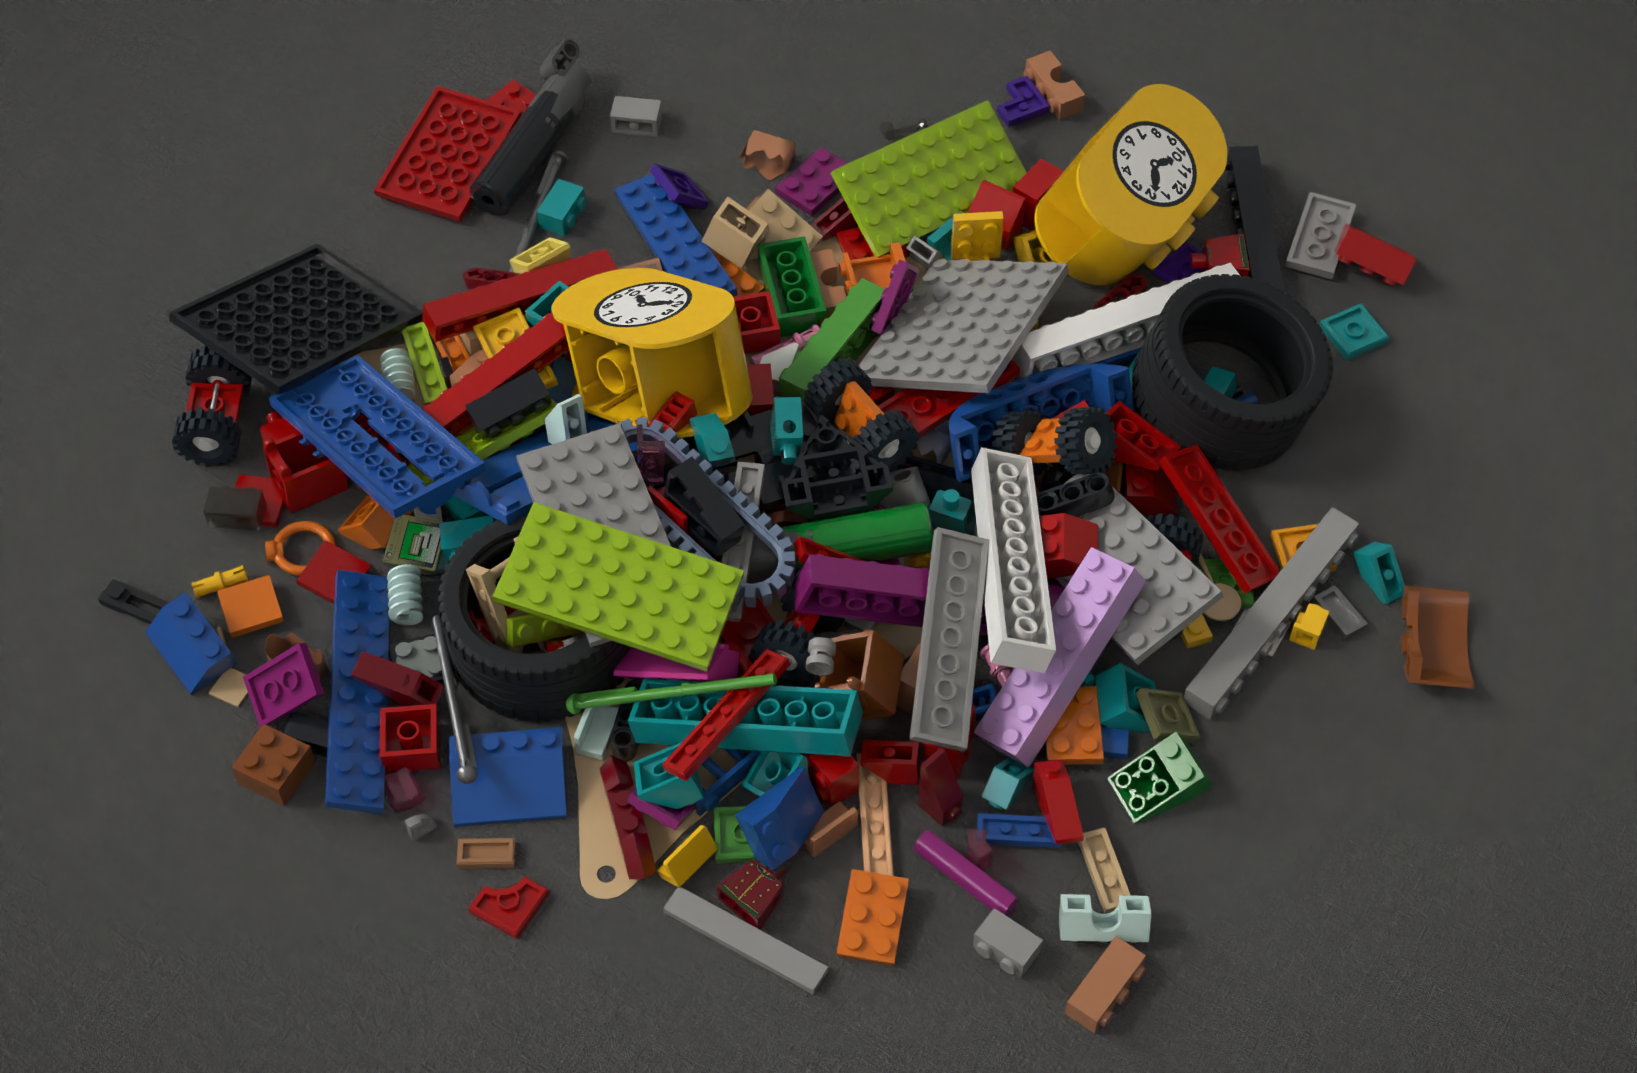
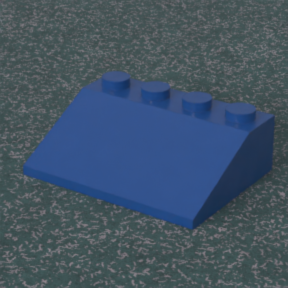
[449,727,567,827]

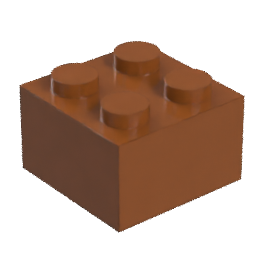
[231,724,316,806]

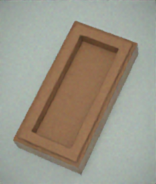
[456,838,516,869]

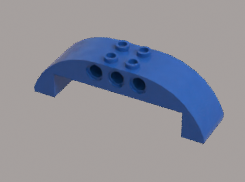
[949,364,1133,482]

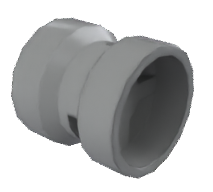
[805,637,837,676]

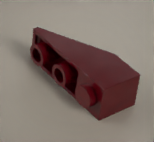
[350,651,444,706]

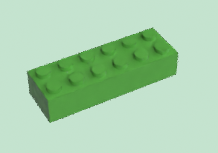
[779,278,884,409]

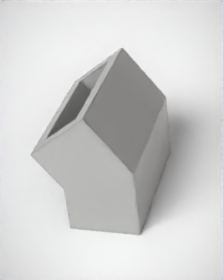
[906,235,943,269]

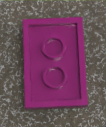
[775,147,848,217]
[871,259,920,334]
[243,643,324,727]

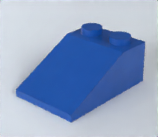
[735,766,824,870]

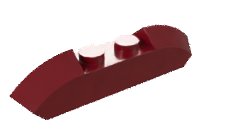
[599,755,657,879]

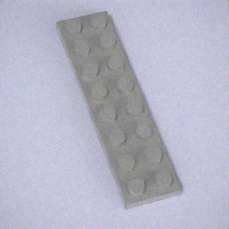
[910,527,989,751]

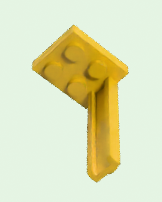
[951,211,1003,261]

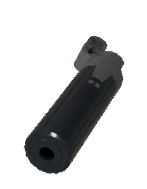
[469,39,592,216]

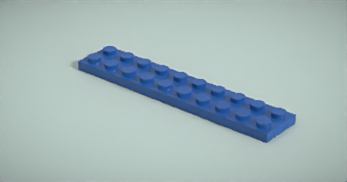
[325,570,389,814]

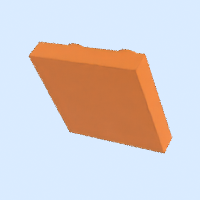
[217,575,284,638]

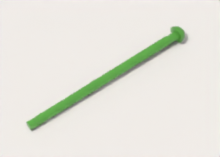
[566,673,777,715]

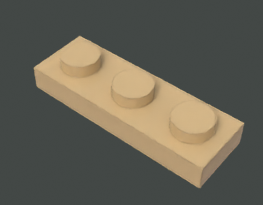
[1078,828,1131,914]

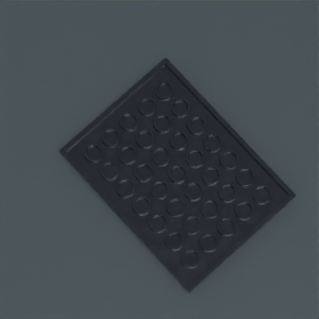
[169,244,423,395]

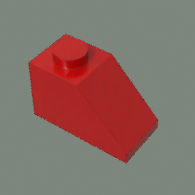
[860,740,921,785]

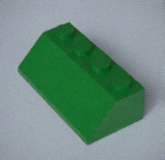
[757,236,826,337]

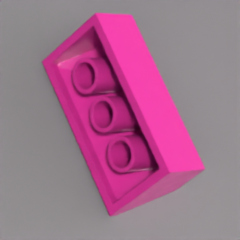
[613,644,739,682]

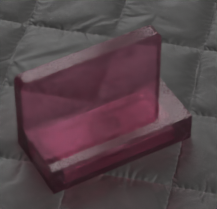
[636,425,665,482]

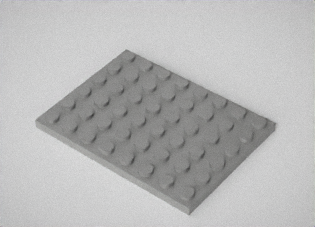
[859,259,1069,393]

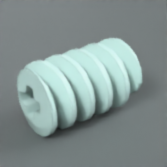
[380,348,416,401]
[387,564,423,626]

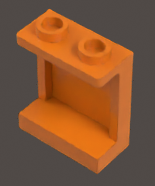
[839,242,906,295]

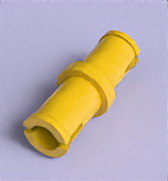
[191,565,249,599]

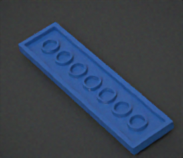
[614,174,738,297]

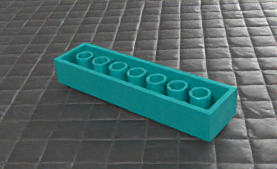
[628,679,863,756]

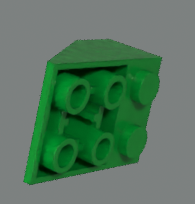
[1107,732,1214,824]

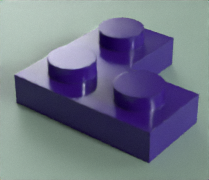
[997,76,1050,127]

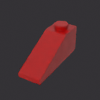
[1032,759,1084,845]

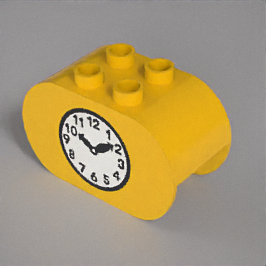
[1035,84,1227,285]
[552,268,753,438]

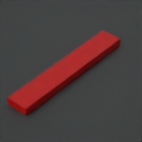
[662,649,790,781]

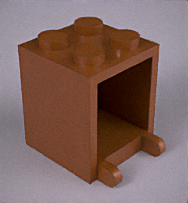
[815,630,904,721]

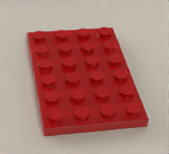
[374,86,522,223]

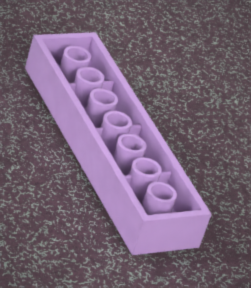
[973,547,1146,768]

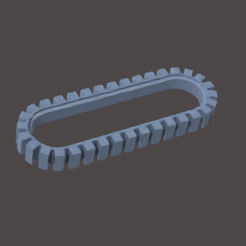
[621,417,796,607]

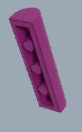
[914,829,1017,917]

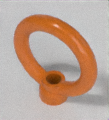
[265,521,336,576]

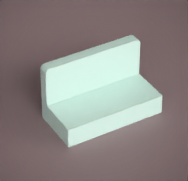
[574,706,618,761]

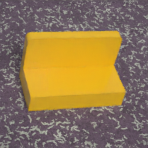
[657,825,718,888]

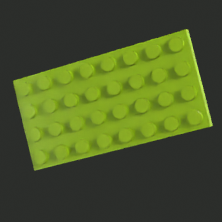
[830,100,1027,257]
[492,502,744,672]

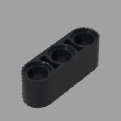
[1036,472,1115,517]
[610,679,643,762]
[281,713,329,758]

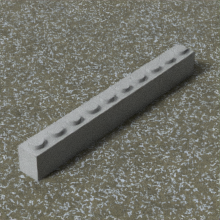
[1184,507,1359,720]

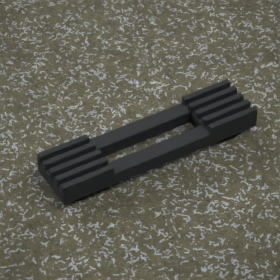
[98,579,170,624]

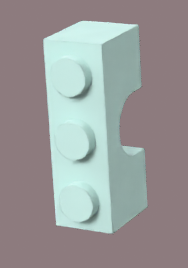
[1059,894,1151,943]

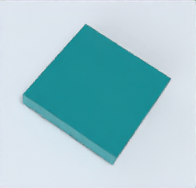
[1319,303,1389,360]

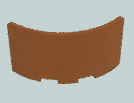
[1401,585,1475,688]

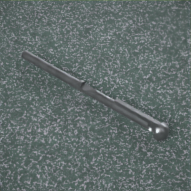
[509,150,567,273]
[432,615,478,784]

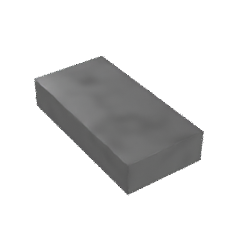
[1312,585,1368,641]

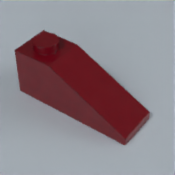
[811,197,859,241]
[918,747,963,827]

